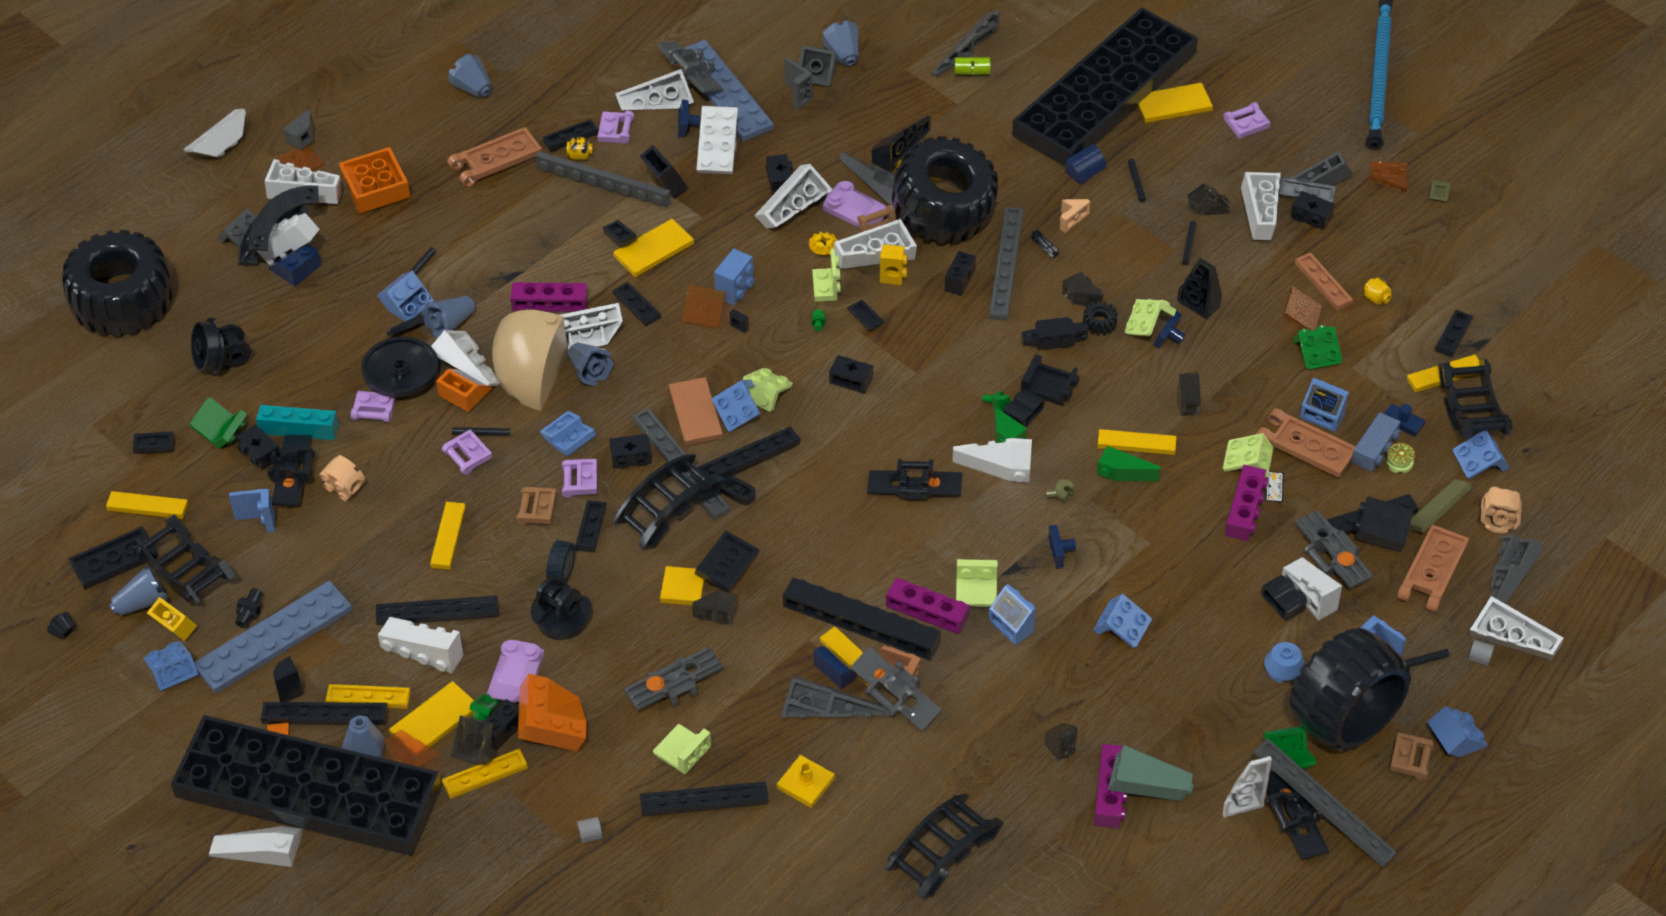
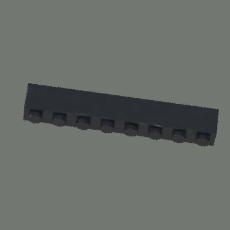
[783,577,941,661]

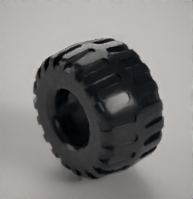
[891,136,998,244]
[62,230,172,337]
[1289,628,1411,751]

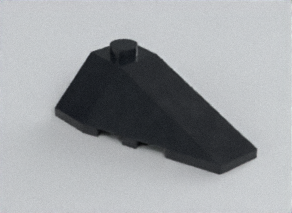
[871,116,931,171]
[1177,258,1222,320]

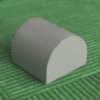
[1468,640,1495,666]
[577,817,603,843]

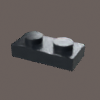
[603,220,637,247]
[133,431,174,453]

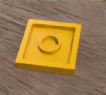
[660,566,705,606]

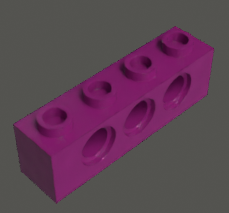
[510,282,588,312]
[1225,465,1269,541]
[886,578,970,635]
[1094,744,1127,828]

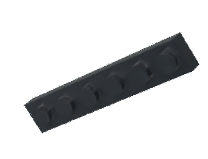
[691,426,800,483]
[1303,494,1419,544]
[376,595,498,625]
[261,702,388,724]
[640,781,768,816]

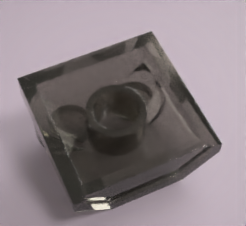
[451,715,495,765]

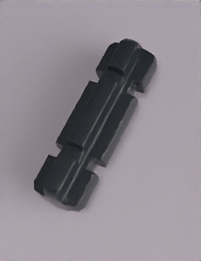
[1031,230,1059,258]

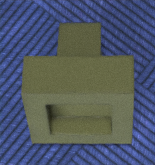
[1429,179,1451,201]

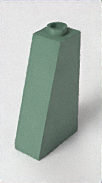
[1108,745,1194,801]

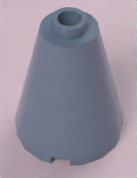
[422,296,475,338]
[109,566,169,616]

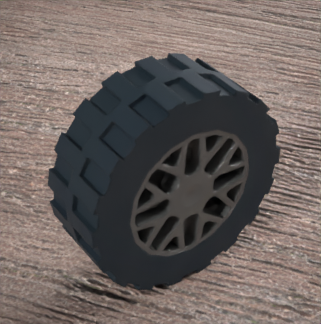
[546,540,576,584]

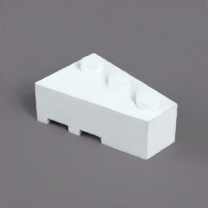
[257,213,320,265]

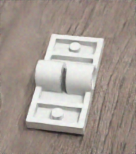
[697,106,738,175]

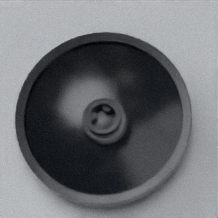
[361,337,438,397]

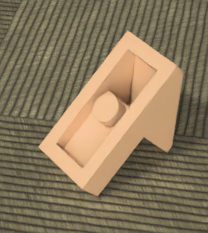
[1060,199,1090,233]

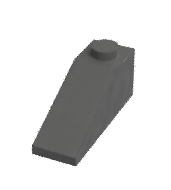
[1292,151,1353,185]

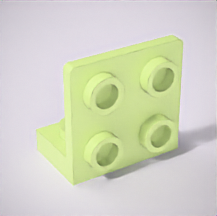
[812,249,841,302]
[1223,433,1273,478]
[956,559,997,607]
[653,724,711,774]

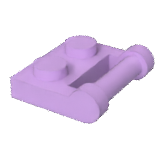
[1223,102,1271,139]
[598,111,634,143]
[351,391,396,423]
[442,430,492,475]
[562,459,597,498]

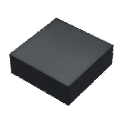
[730,309,749,333]

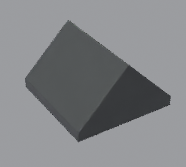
[799,45,837,86]

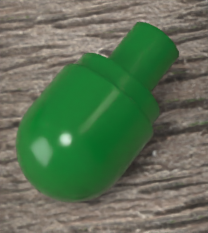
[811,309,826,332]

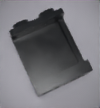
[1021,354,1080,406]

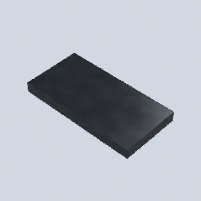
[68,527,159,590]

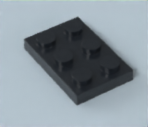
[695,530,760,593]

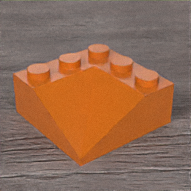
[339,147,410,214]
[518,674,586,752]

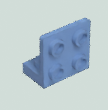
[711,379,760,432]
[1453,431,1510,479]
[229,489,275,532]
[1093,593,1152,648]
[1361,615,1406,657]
[143,642,199,691]

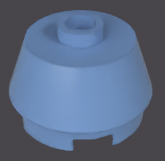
[1264,642,1305,683]

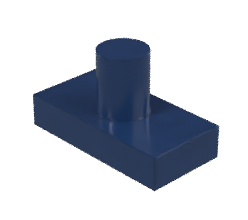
[678,99,701,138]
[1153,311,1186,348]
[1384,404,1426,437]
[1048,525,1076,569]

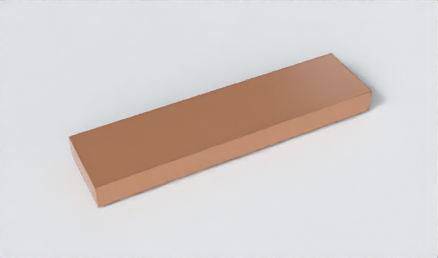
[1295,252,1353,311]

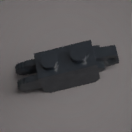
[1021,317,1089,350]

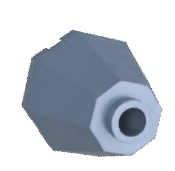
[822,20,858,66]
[448,54,491,97]
[567,342,614,386]
[341,715,387,758]

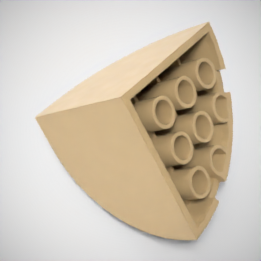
[492,310,568,411]

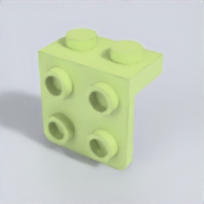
[1125,299,1176,336]
[743,368,793,412]

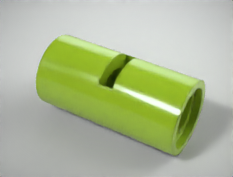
[955,57,990,75]

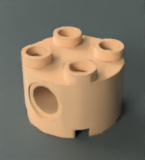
[319,455,366,502]
[1481,487,1522,533]

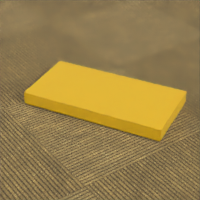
[1138,83,1213,123]
[613,219,694,277]
[389,681,474,758]

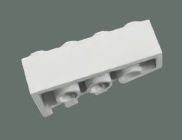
[1469,596,1563,660]

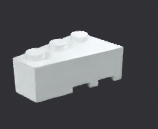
[1282,557,1342,620]

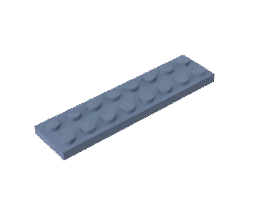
[685,40,774,142]
[194,581,353,694]

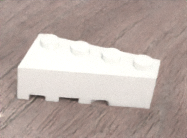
[265,159,342,204]
[754,164,833,229]
[1241,172,1281,240]
[834,219,917,269]
[378,617,463,674]

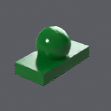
[469,693,502,724]

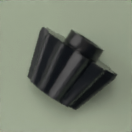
[47,611,75,639]

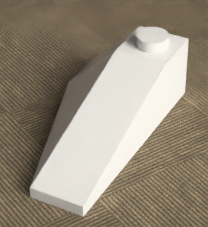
[615,69,694,110]
[431,330,500,386]
[953,438,1032,482]
[1223,756,1272,818]
[209,826,303,867]

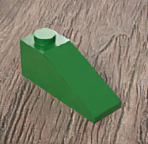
[1097,446,1161,482]

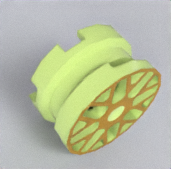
[1386,443,1415,473]

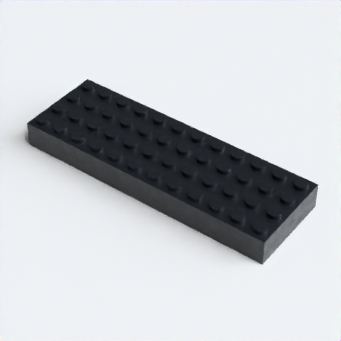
[1012,7,1198,166]
[171,715,442,856]

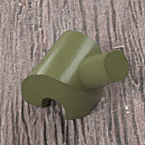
[1046,479,1075,502]

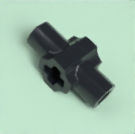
[235,588,263,628]

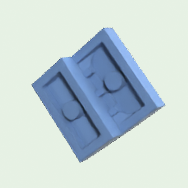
[540,411,596,456]

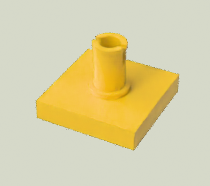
[777,755,835,808]

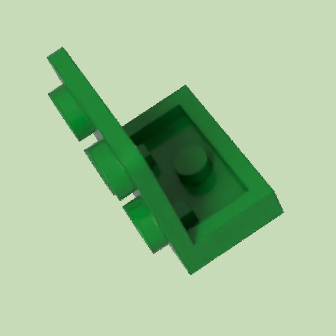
[1293,325,1342,370]
[189,398,247,449]
[1263,726,1316,769]

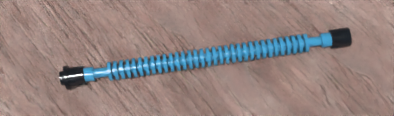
[1366,0,1393,149]

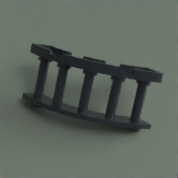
[238,185,319,266]
[1438,359,1512,438]
[612,453,725,549]
[131,514,235,603]
[885,793,1004,899]

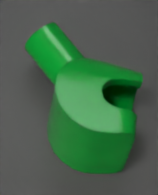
[982,390,1010,412]

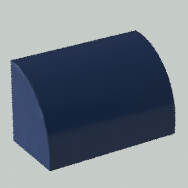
[1065,144,1106,184]
[814,646,857,690]

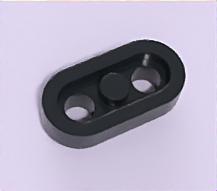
[721,476,756,504]

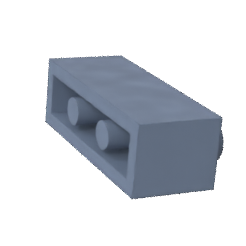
[1351,412,1401,472]

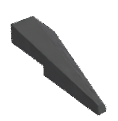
[931,10,1000,78]
[839,152,895,206]
[1487,534,1544,604]
[780,675,890,718]

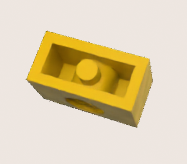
[880,244,908,285]
[147,597,197,641]

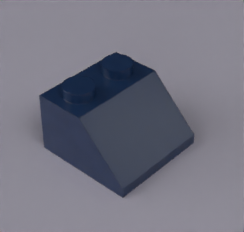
[269,243,321,287]

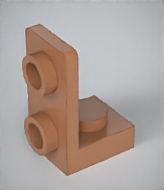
[881,646,921,676]

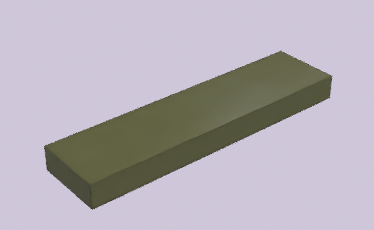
[1409,479,1472,533]

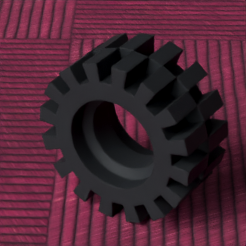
[1083,301,1118,336]

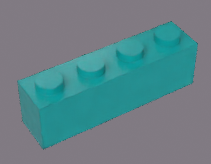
[256,405,339,440]

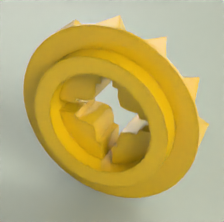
[809,231,838,255]

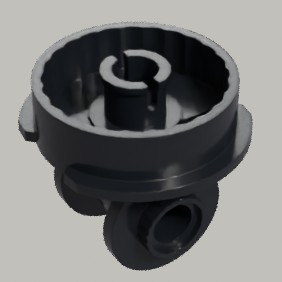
[191,318,252,375]
[531,575,591,640]

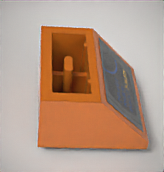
[436,369,492,412]

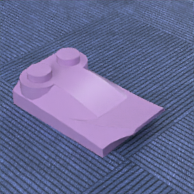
[823,181,886,228]
[487,640,545,703]

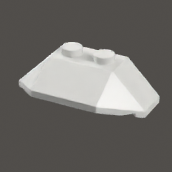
[184,109,246,158]
[561,303,623,350]

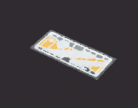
[1265,471,1284,502]

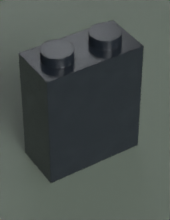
[639,145,688,199]
[1353,496,1413,552]

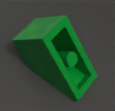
[994,408,1027,443]

